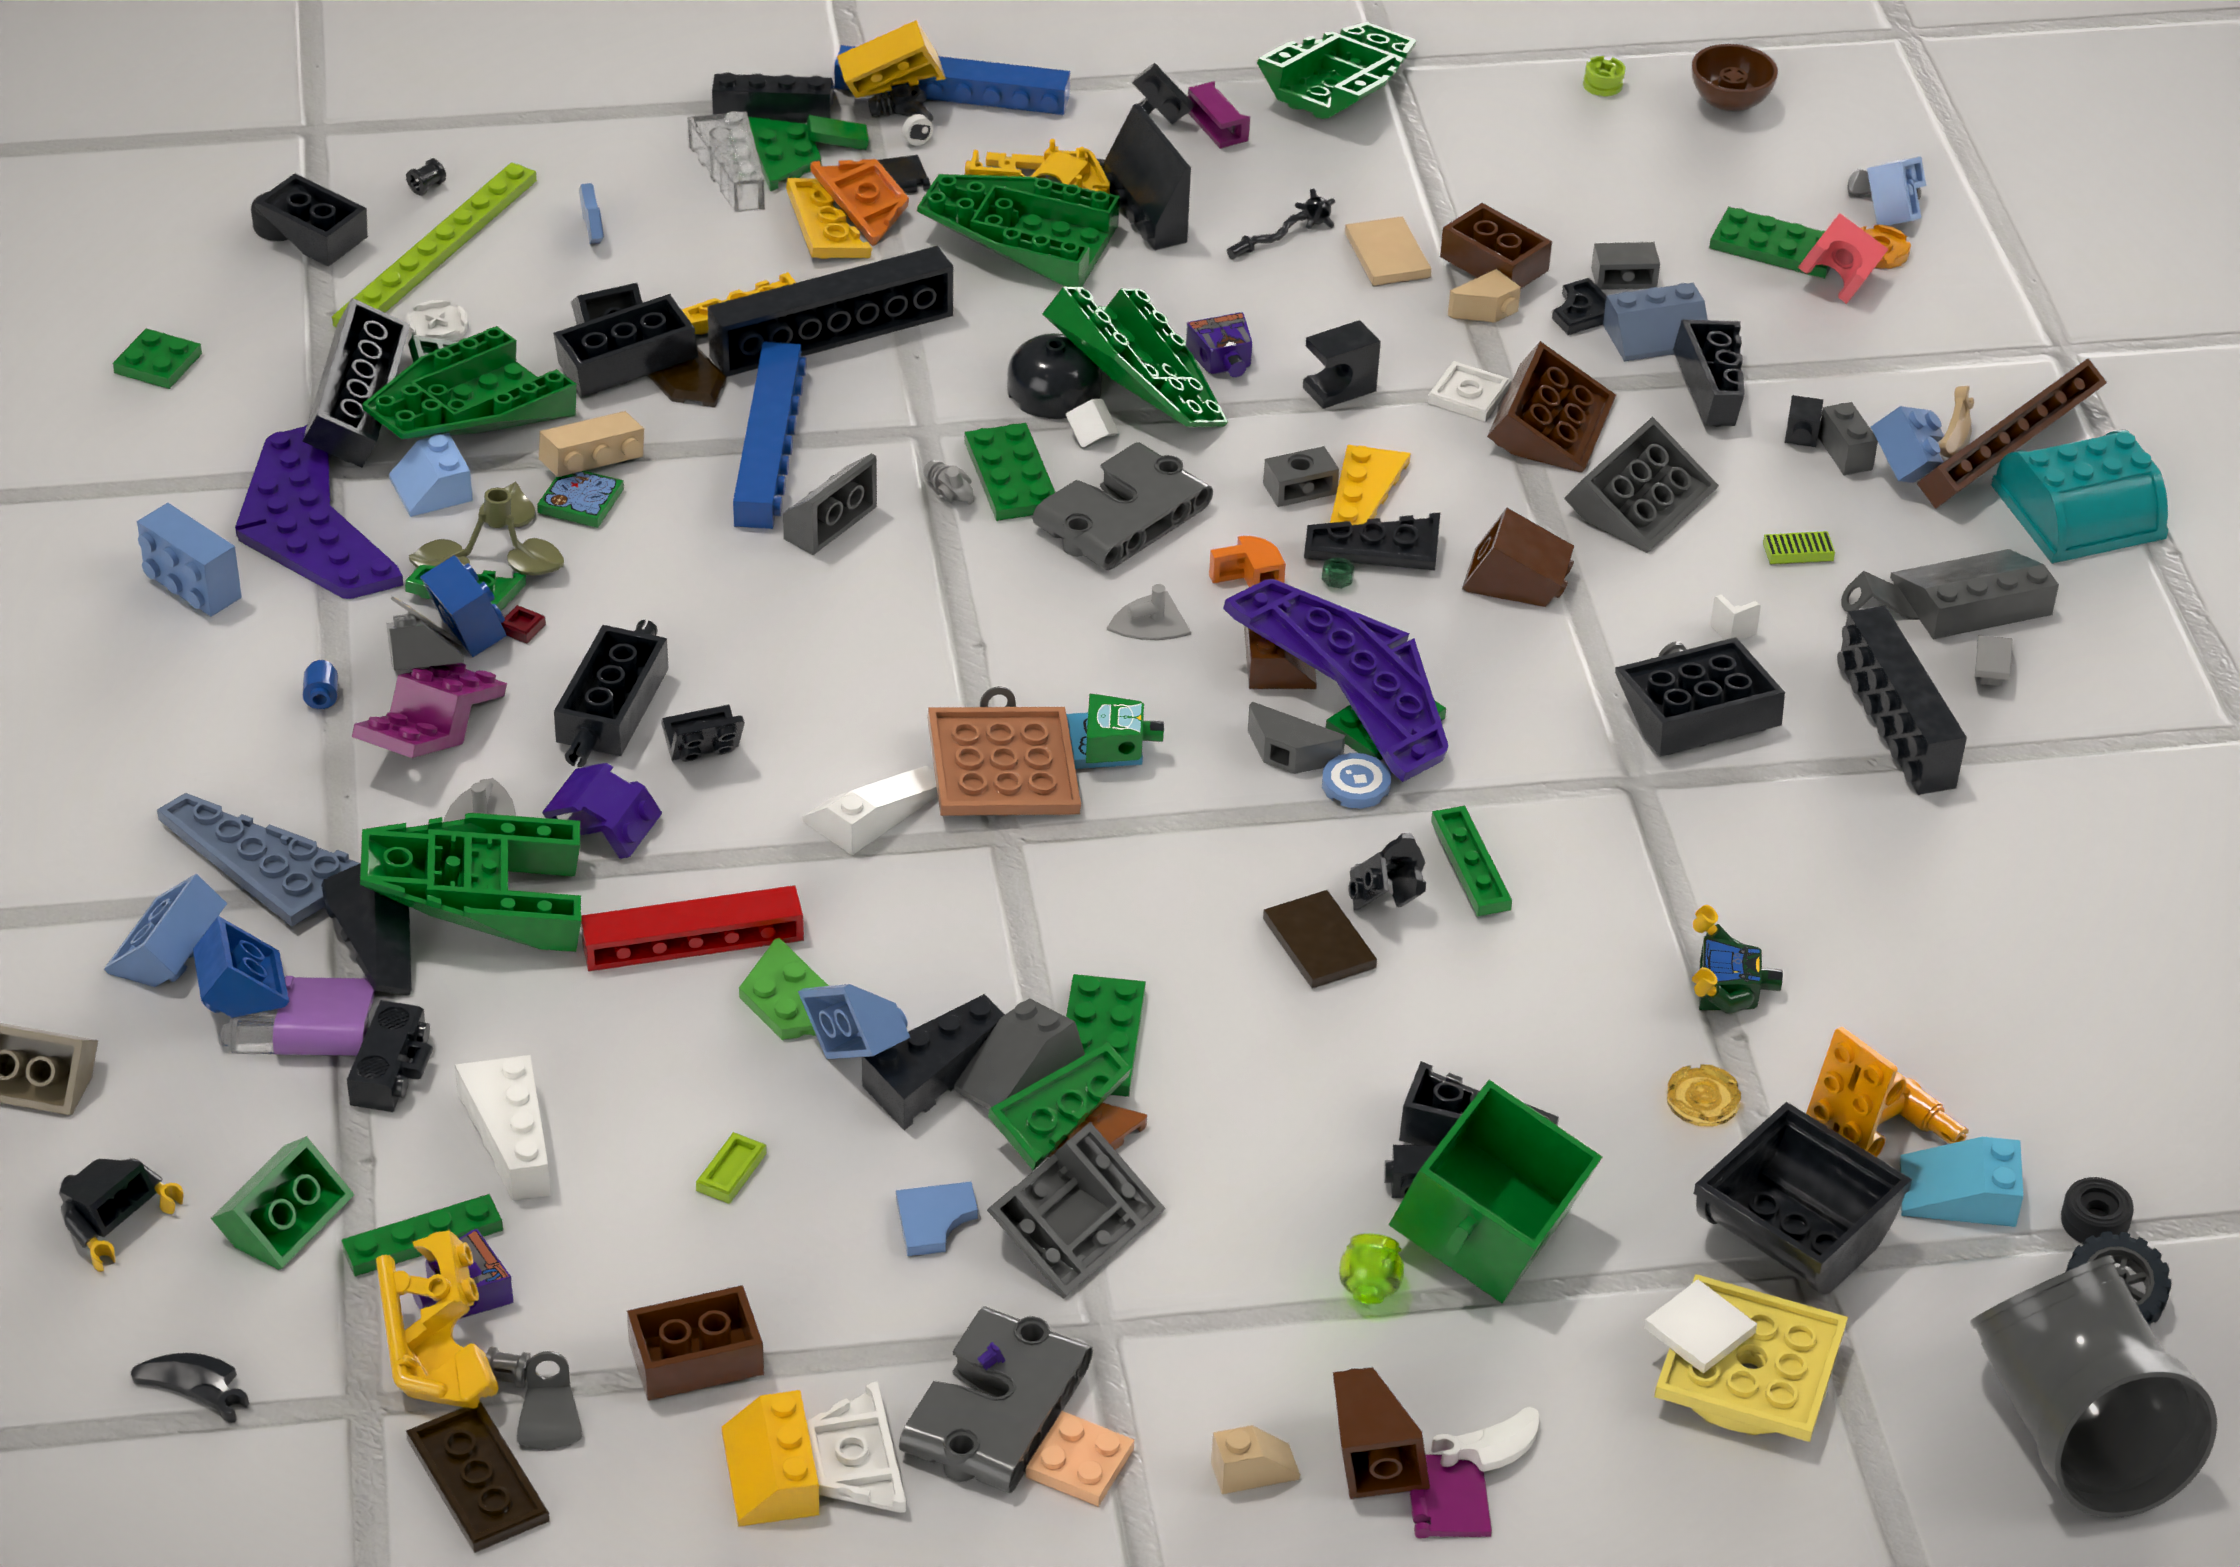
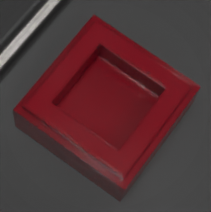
[501,605,546,644]

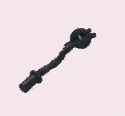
[1227,188,1335,259]

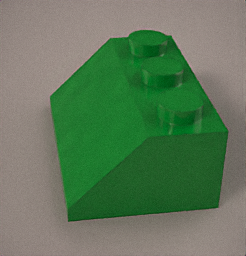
[211,1136,355,1270]

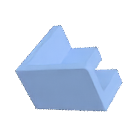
[1867,156,1926,226]

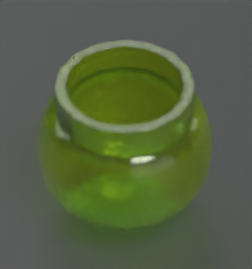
[1339,1233,1404,1304]

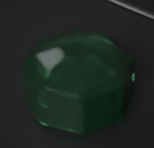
[1322,557,1355,589]

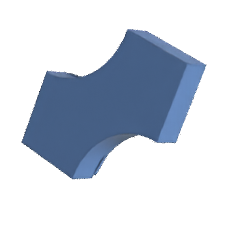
[579,183,604,244]

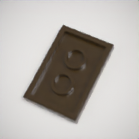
[1263,890,1377,988]

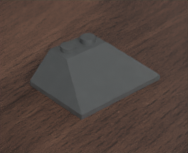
[987,1122,1166,1298]

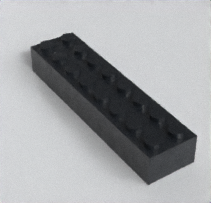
[707,246,953,377]

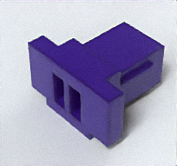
[977,1342,1006,1370]

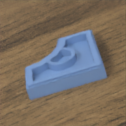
[896,1181,978,1256]

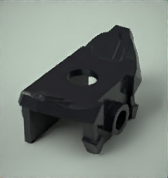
[1348,833,1426,910]

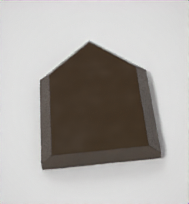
[647,347,727,407]

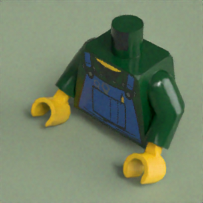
[1692,905,1783,1014]

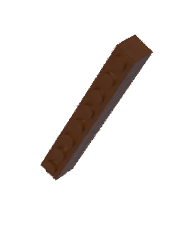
[1916,358,2107,509]

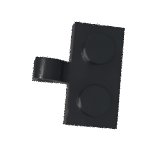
[1132,63,1195,124]

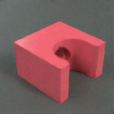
[1798,213,1888,304]

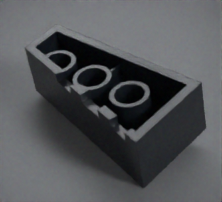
[1673,319,1745,427]
[862,994,1005,1131]
[1399,1061,1559,1146]

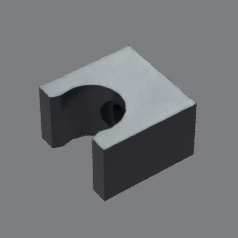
[1302,320,1381,409]

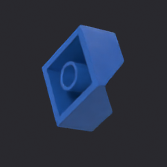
[420,555,507,657]

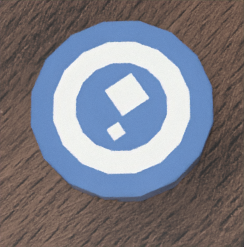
[1322,753,1391,809]

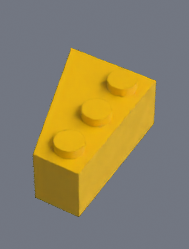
[837,20,946,98]

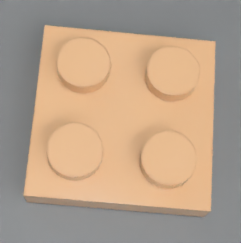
[1026,1411,1134,1507]

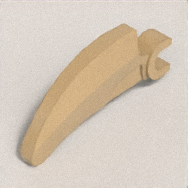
[1939,386,1974,458]

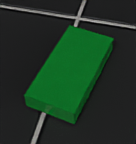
[807,115,869,150]

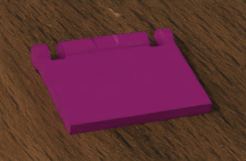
[1409,1454,1492,1538]

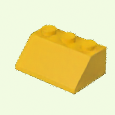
[721,1390,819,1527]

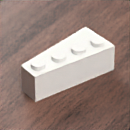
[455,1055,551,1201]

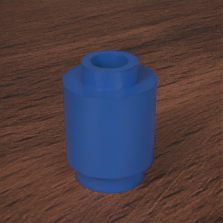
[302,660,338,709]

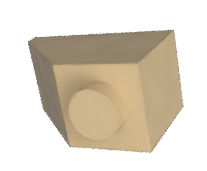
[1448,269,1521,322]
[1211,1425,1300,1494]

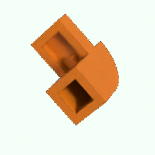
[1209,536,1286,587]

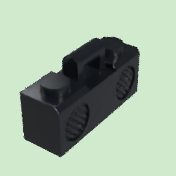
[347,1000,433,1112]

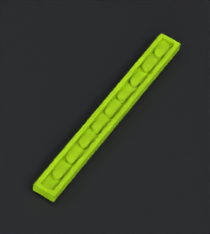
[332,162,537,328]

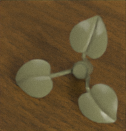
[409,482,564,575]

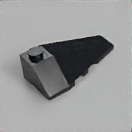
[321,863,412,995]

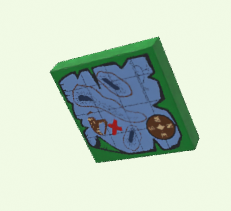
[537,471,624,528]

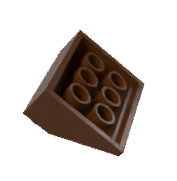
[1487,341,1616,473]

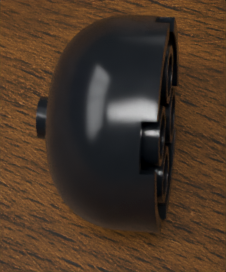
[1007,333,1102,419]

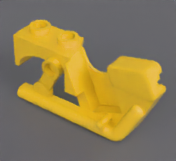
[965,139,1110,194]
[376,1230,499,1409]

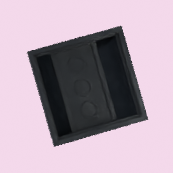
[1694,1101,1912,1294]

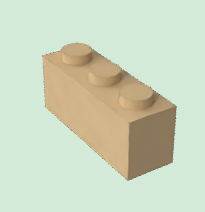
[539,411,644,477]

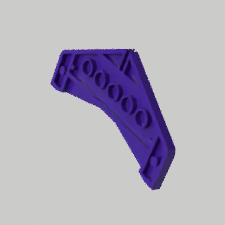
[235,425,404,599]
[1223,579,1449,782]

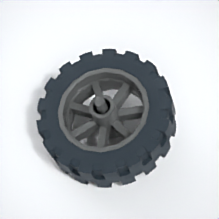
[2065,1231,2172,1327]

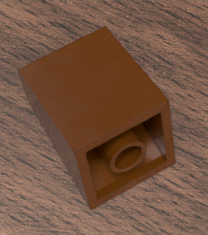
[1462,507,1574,607]
[1333,1367,1430,1499]

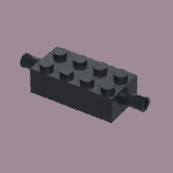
[554,620,669,767]

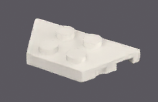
[807,1381,906,1513]

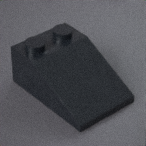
[255,173,368,267]

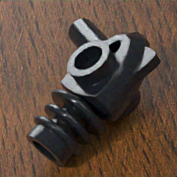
[868,84,934,122]

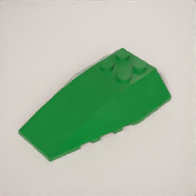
[1257,22,1416,119]

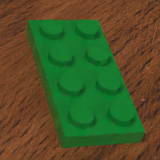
[1709,206,1831,279]
[964,423,1056,521]
[1066,974,1146,1097]

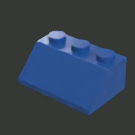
[193,916,289,1018]

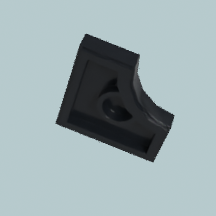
[1552,278,1606,335]

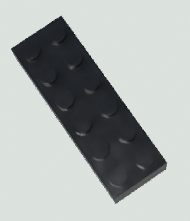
[302,298,410,468]
[1837,605,1967,795]

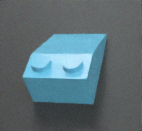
[1900,1137,2024,1227]

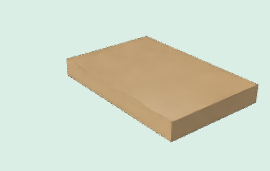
[1345,216,1431,286]

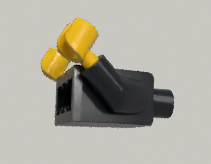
[59,1158,184,1272]

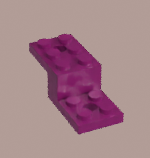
[352,663,507,758]

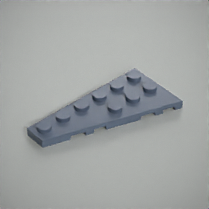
[157,793,359,927]

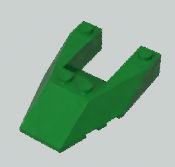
[360,813,581,952]

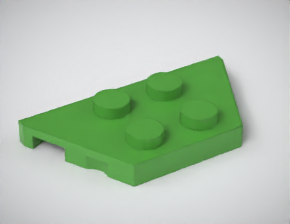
[739,938,829,1040]

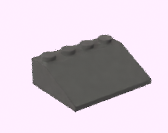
[1564,416,1719,553]
[1890,549,2059,639]

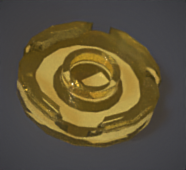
[1666,1064,1741,1127]

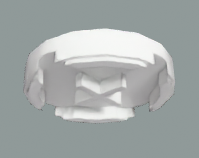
[405,300,468,341]

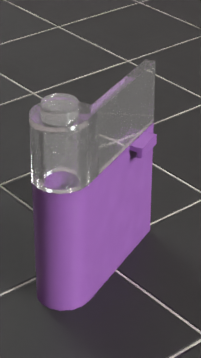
[221,976,376,1056]

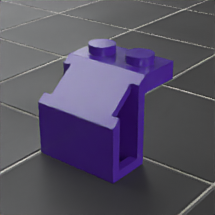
[542,763,662,859]

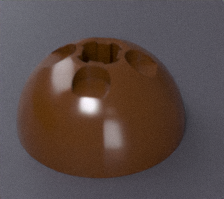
[1691,44,1778,112]

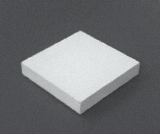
[1427,361,1511,422]
[1644,1279,1757,1374]

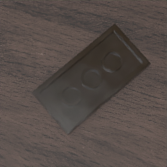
[406,1401,550,1553]

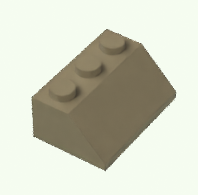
[0,1023,98,1115]

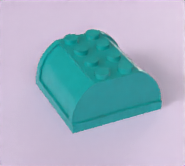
[1991,430,2169,564]

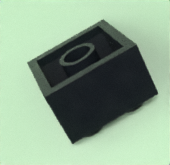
[571,283,643,325]

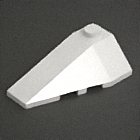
[802,766,938,855]

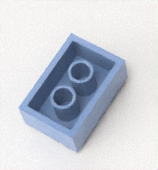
[137,503,242,617]

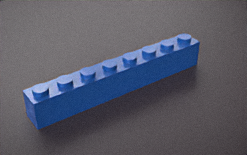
[834,45,1070,115]
[733,342,807,529]

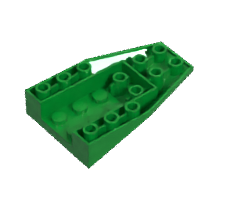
[917,174,1119,287]
[1042,287,1228,427]
[362,326,577,439]

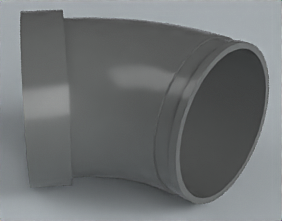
[1970,1255,2217,1518]

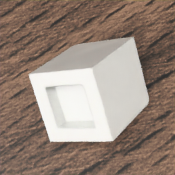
[1065,399,1118,447]
[1710,594,1761,641]

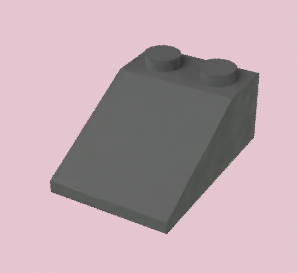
[954,998,1085,1109]

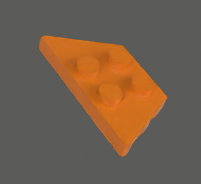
[811,159,909,246]

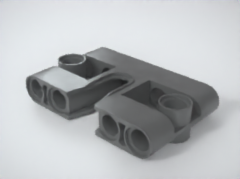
[1032,442,1214,570]
[899,1306,1093,1493]

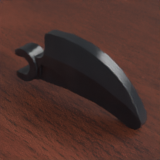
[131,1353,250,1423]

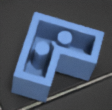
[1871,406,1944,483]

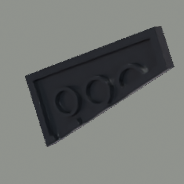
[1304,512,1441,570]

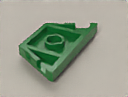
[743,117,821,191]

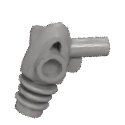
[923,460,974,505]

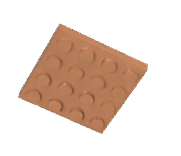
[927,707,1081,816]

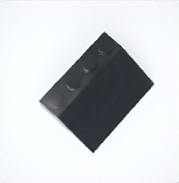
[1104,103,1191,250]
[1615,637,1785,757]

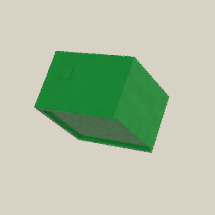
[1389,1080,1603,1304]

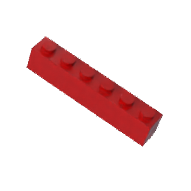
[581,885,804,972]

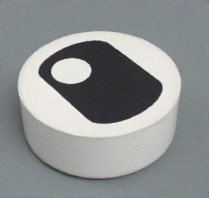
[902,114,933,146]

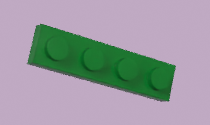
[1431,805,1512,916]
[341,1194,503,1277]

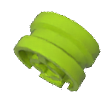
[1583,56,1626,96]

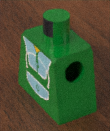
[1086,693,1164,763]

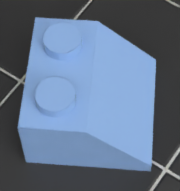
[389,433,473,517]

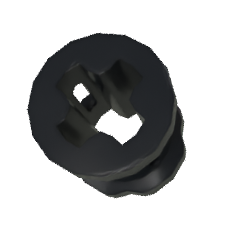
[406,158,446,195]

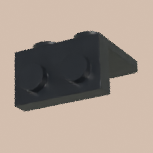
[661,704,745,762]

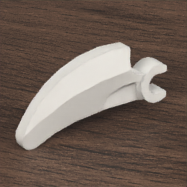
[1431,1407,1539,1471]

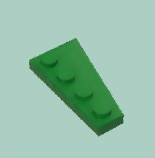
[988,1042,1131,1171]

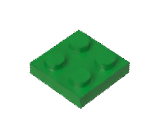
[113,328,202,389]

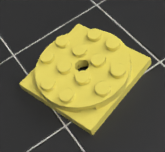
[1654,1274,1848,1442]

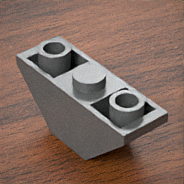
[1248,701,1345,774]

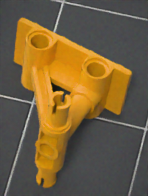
[1806,1027,1969,1157]

